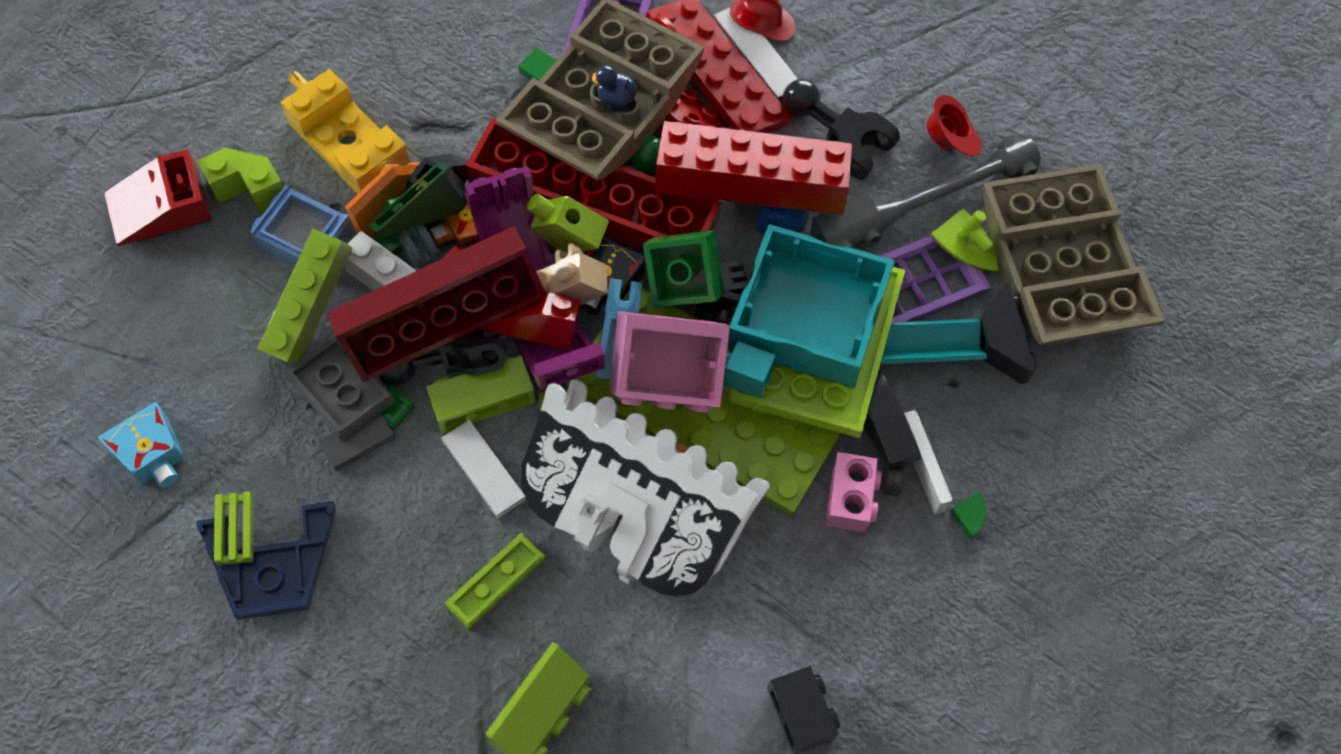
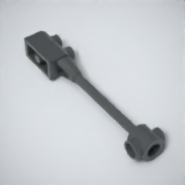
[810,133,1041,249]

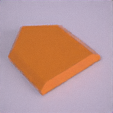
[345,162,419,238]

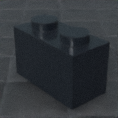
[767,665,840,754]

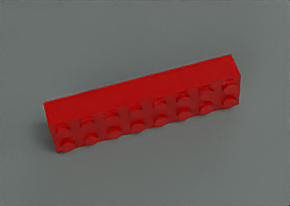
[465,117,721,251]

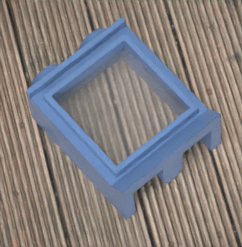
[250,184,355,266]

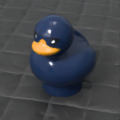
[592,65,637,111]

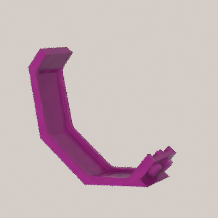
[464,166,605,390]

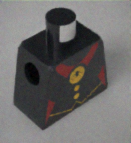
[581,239,646,315]

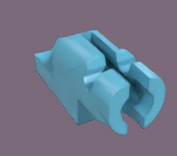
[595,278,642,379]

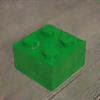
[643,230,724,308]

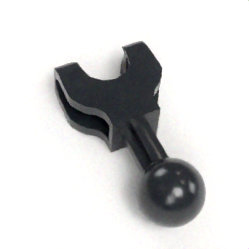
[782,79,900,180]
[379,329,507,385]

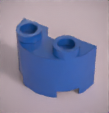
[755,206,810,236]

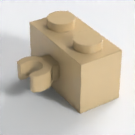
[537,244,608,306]

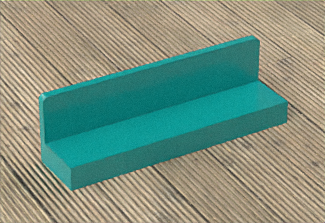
[880,319,987,364]

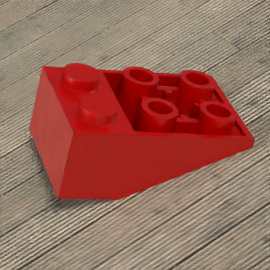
[104,149,212,246]

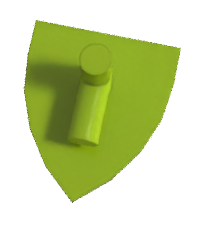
[930,208,999,272]

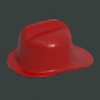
[730,0,796,41]
[926,95,982,157]

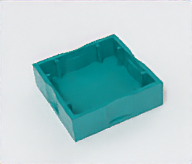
[727,224,895,388]

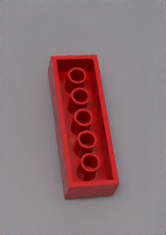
[655,121,852,215]

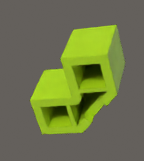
[197,148,284,214]

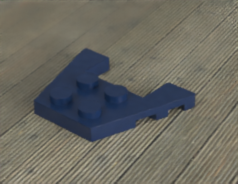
[196,501,336,620]

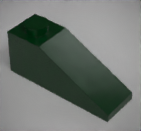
[368,161,467,237]

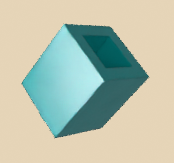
[723,341,776,398]

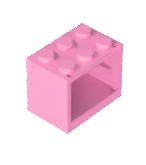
[609,311,730,412]

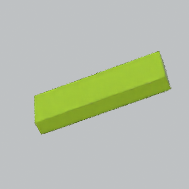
[444,532,546,630]

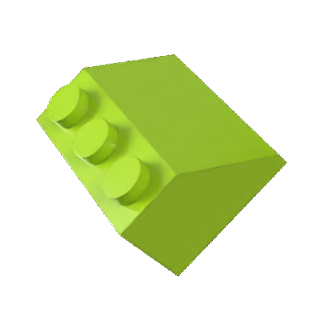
[485,642,592,754]

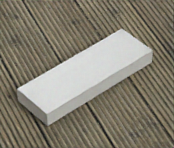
[904,410,952,515]
[441,420,526,519]

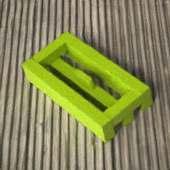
[214,491,253,565]

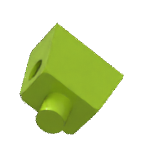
[527,194,609,253]

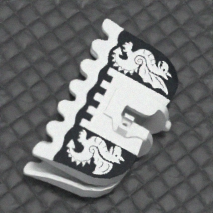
[521,379,770,596]

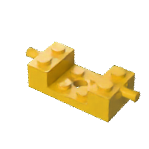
[280,68,410,194]

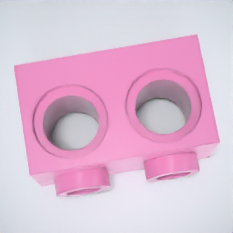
[825,452,882,533]

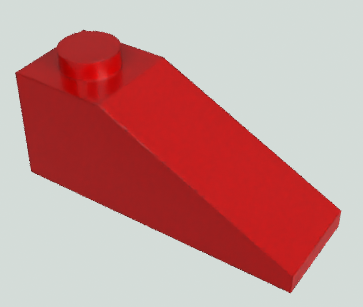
[479,293,581,350]

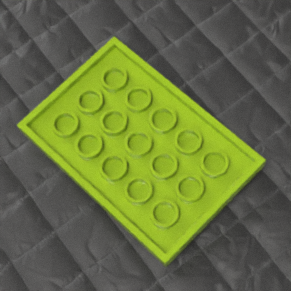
[729,267,905,438]

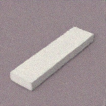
[713,7,798,102]

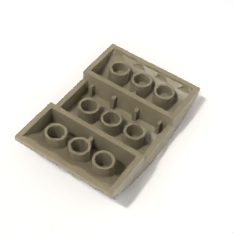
[496,0,704,180]
[982,164,1165,346]

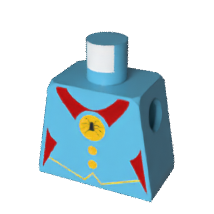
[98,402,184,488]

